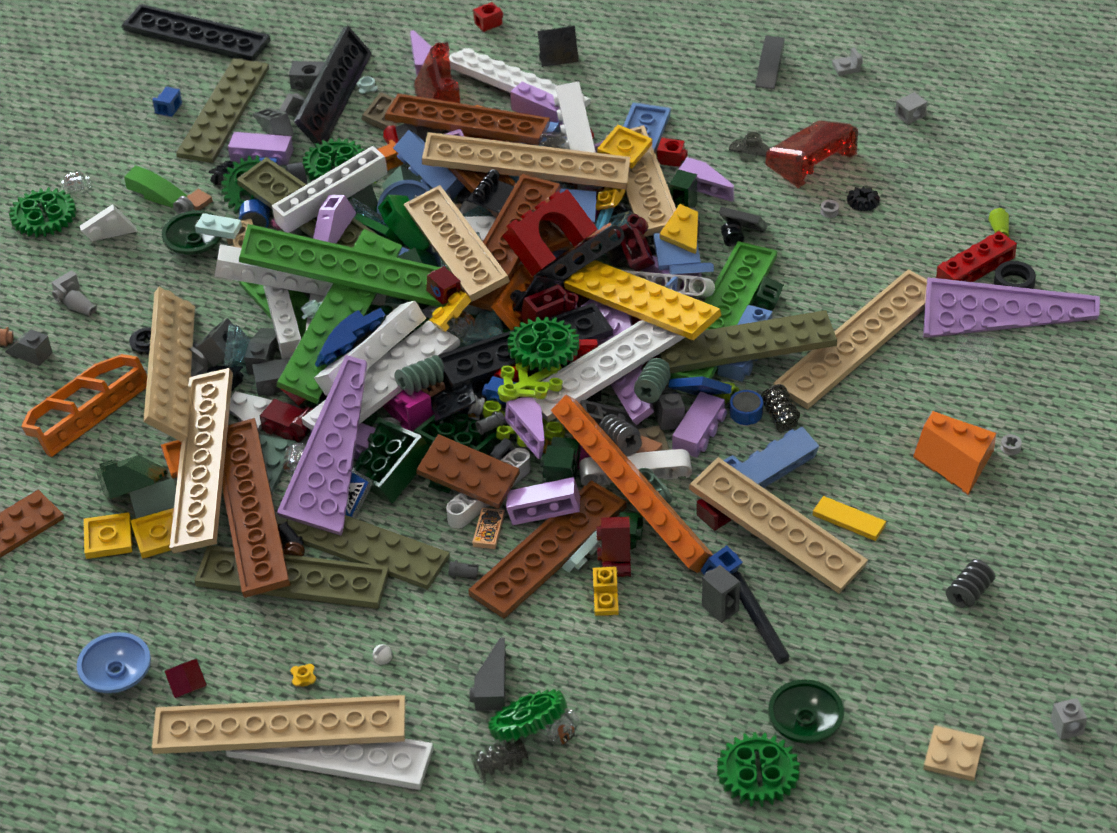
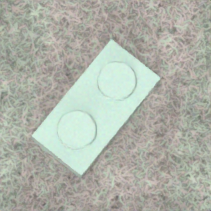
[195,213,242,239]
[562,530,601,572]

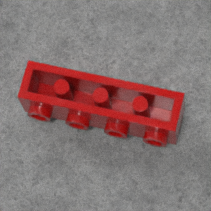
[936,231,1017,282]

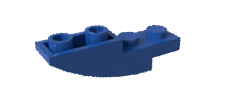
[315,308,385,368]

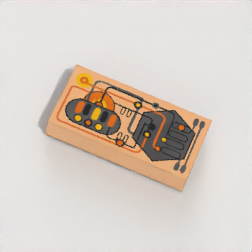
[472,508,505,549]

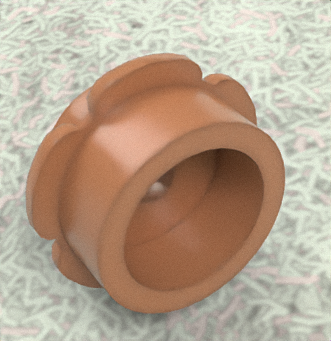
[0,327,14,347]

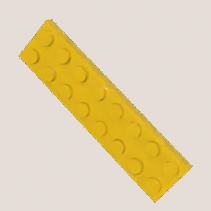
[563,260,721,341]

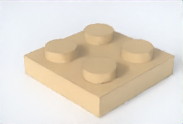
[924,725,984,781]

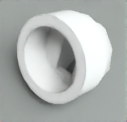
[373,644,392,664]

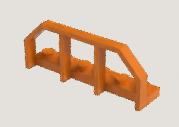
[21,354,147,457]

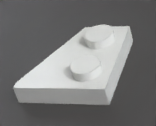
[80,204,137,241]
[229,391,272,432]

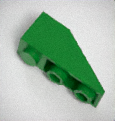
[378,194,431,251]

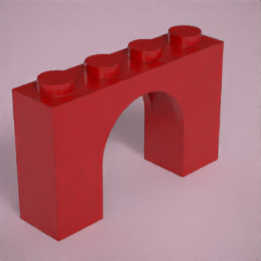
[502,189,598,277]

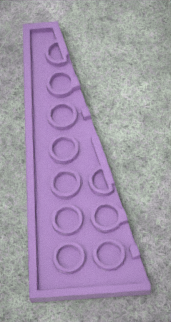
[923,277,1100,338]
[581,299,654,425]
[277,355,367,536]

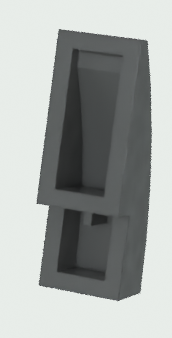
[755,36,785,89]

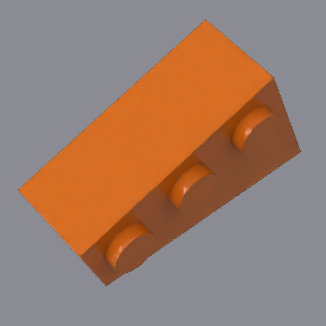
[913,411,996,495]

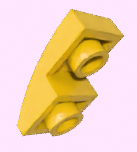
[596,187,626,210]
[593,567,619,616]

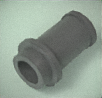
[475,411,506,435]
[448,560,479,580]

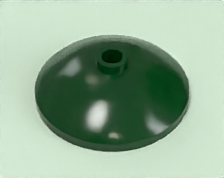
[162,211,222,255]
[768,679,844,743]

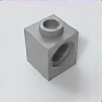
[895,92,927,124]
[1051,698,1087,740]

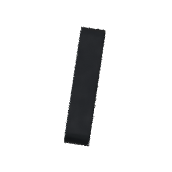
[533,225,624,280]

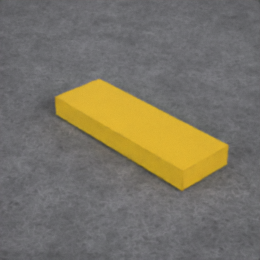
[813,496,886,541]

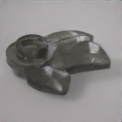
[729,132,769,163]

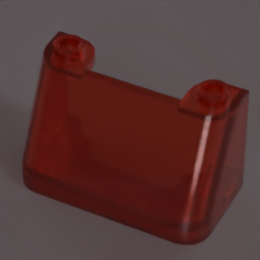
[414,42,460,103]
[765,120,858,188]

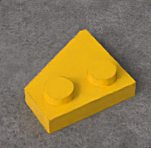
[659,204,698,254]
[429,291,471,332]

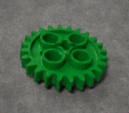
[302,138,365,180]
[221,155,273,214]
[9,187,76,238]
[508,317,579,371]
[488,689,567,742]
[717,732,800,807]

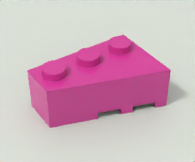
[383,390,434,432]

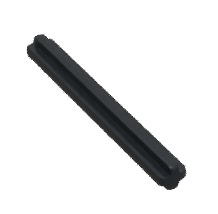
[731,571,789,664]

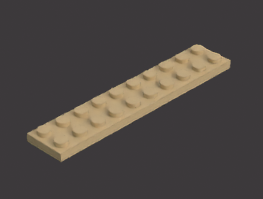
[422,132,630,189]
[773,269,927,409]
[143,287,195,442]
[170,368,233,554]
[152,695,406,754]

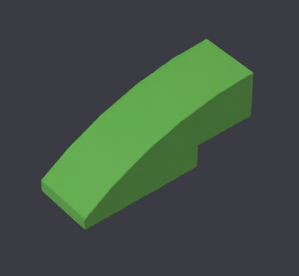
[124,165,188,208]

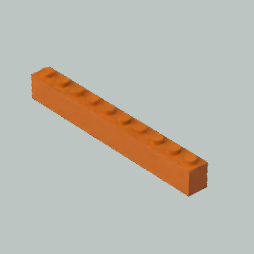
[551,394,713,573]

